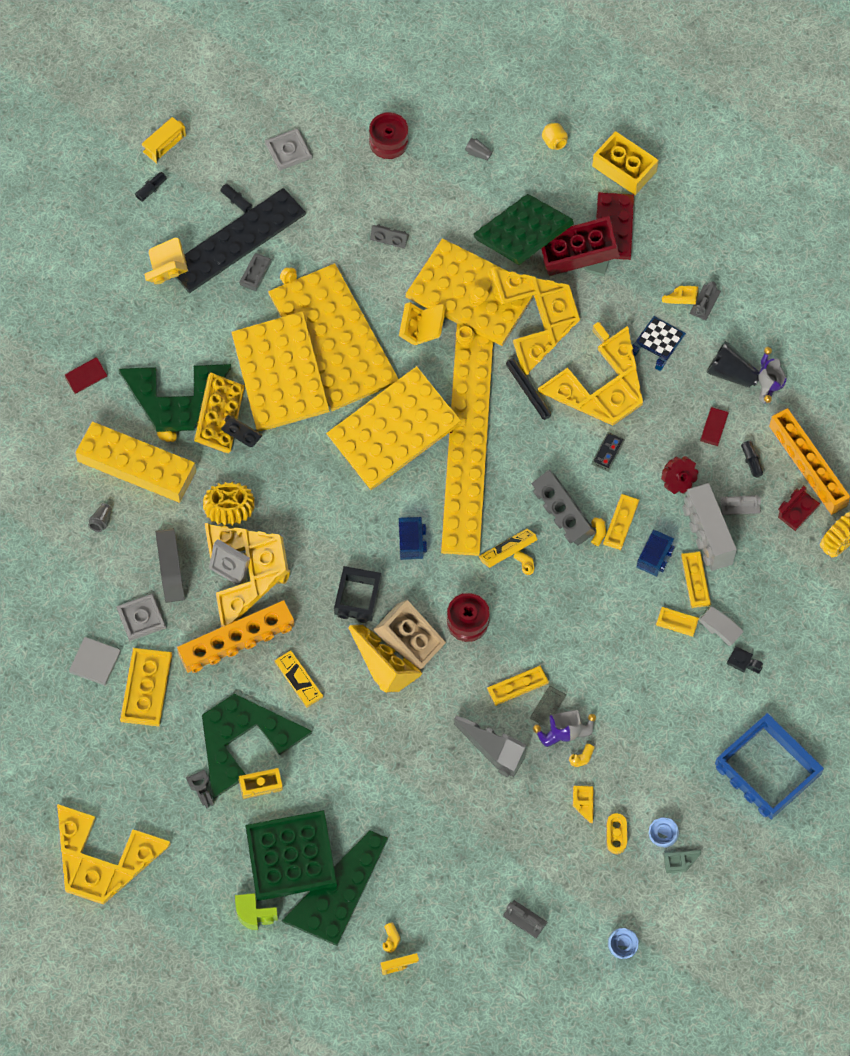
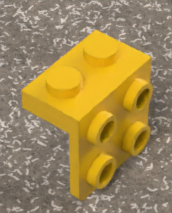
[144,237,188,284]
[399,302,446,345]

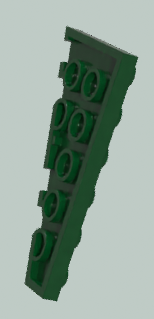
[282,830,388,946]

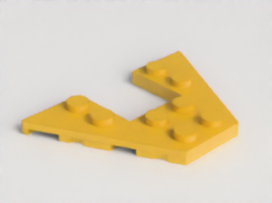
[490,267,580,375]
[538,326,643,426]
[205,523,289,627]
[57,804,171,905]

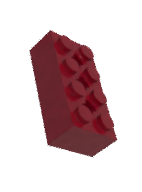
[541,216,620,276]

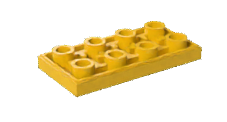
[194,373,245,453]

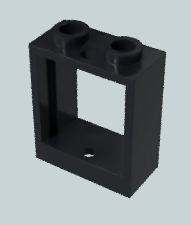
[334,566,382,623]

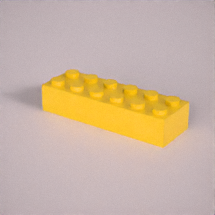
[75,421,196,503]

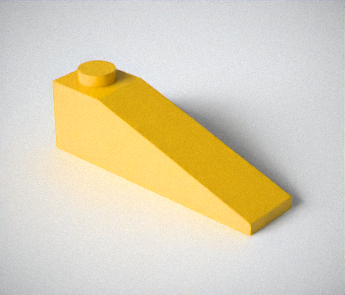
[349,625,422,693]

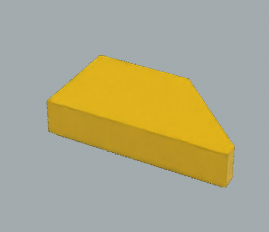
[662,286,699,304]
[592,322,609,343]
[573,786,593,823]
[380,953,419,975]

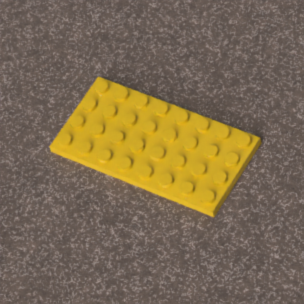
[268,263,399,411]

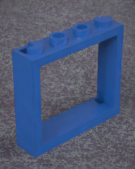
[715,713,824,820]

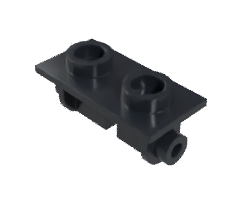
[220,415,262,447]

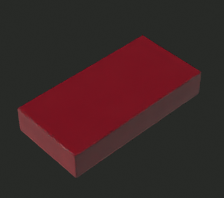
[700,407,729,446]

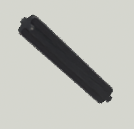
[506,358,551,420]

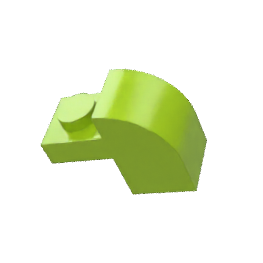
[235,893,278,930]

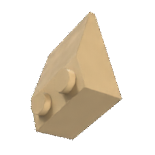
[373,600,446,669]

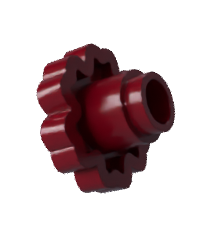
[661,456,699,494]

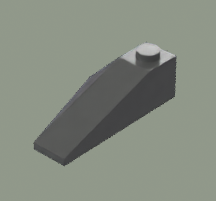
[454,715,527,777]

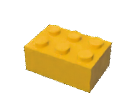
[592,131,659,195]

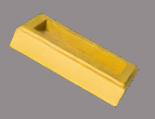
[656,607,699,637]

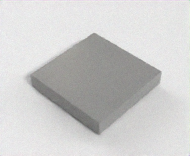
[265,128,312,171]
[209,539,250,585]
[116,593,166,642]
[69,637,121,686]

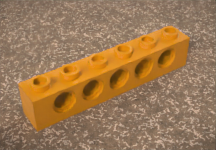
[769,408,850,515]
[177,600,294,673]

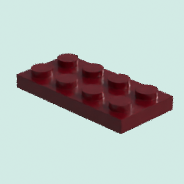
[596,192,634,260]

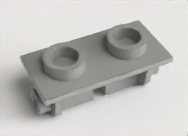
[720,495,761,515]

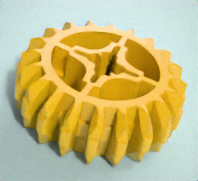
[203,481,255,526]
[820,511,850,558]

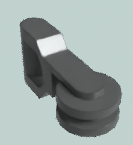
[186,770,214,809]

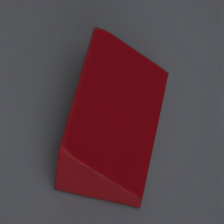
[65,357,108,394]

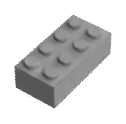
[682,483,737,571]

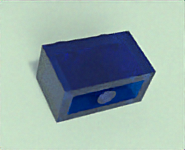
[399,517,427,560]
[636,529,676,577]

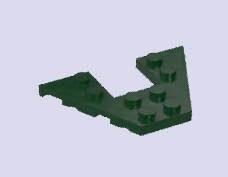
[119,364,231,432]
[202,694,312,799]

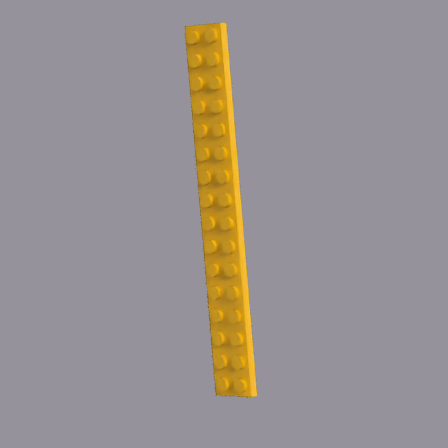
[441,324,493,556]

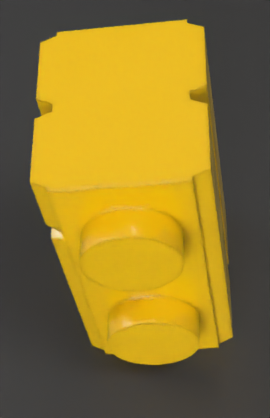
[239,768,283,799]

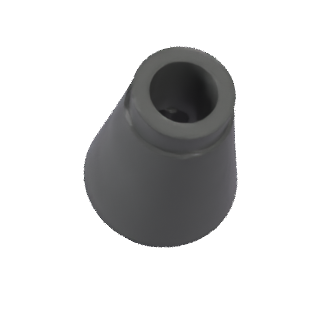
[465,138,493,161]
[88,503,112,532]

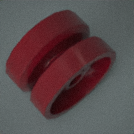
[369,112,408,159]
[447,593,490,642]

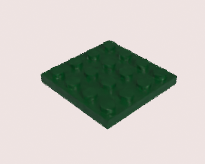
[473,194,574,265]
[245,810,337,901]

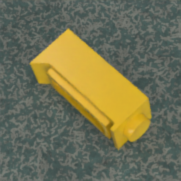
[142,117,186,164]

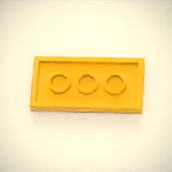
[120,648,172,727]

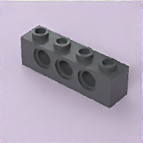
[531,470,596,546]

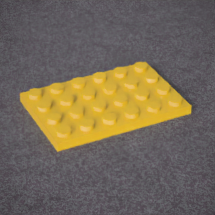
[405,238,534,346]
[232,311,330,432]
[326,366,462,490]

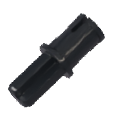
[135,172,167,202]
[220,184,253,213]
[741,441,763,478]

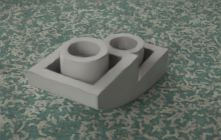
[699,606,744,646]

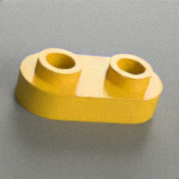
[606,813,627,854]

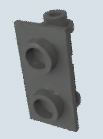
[370,224,409,249]
[689,282,721,321]
[503,900,548,939]

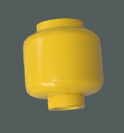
[542,123,568,150]

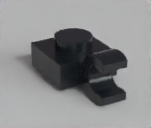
[727,646,763,674]

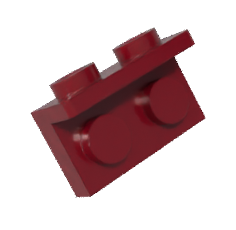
[778,485,820,531]

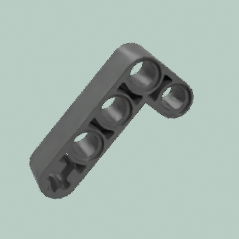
[155,528,185,603]

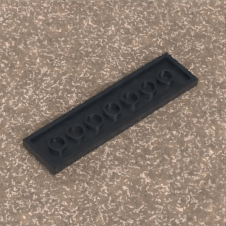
[175,188,306,294]

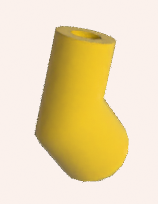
[157,431,177,442]
[591,517,606,547]
[513,551,535,575]
[569,744,595,767]
[382,922,400,953]

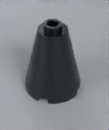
[707,341,759,388]

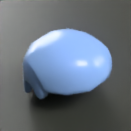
[649,817,679,848]
[608,928,639,959]

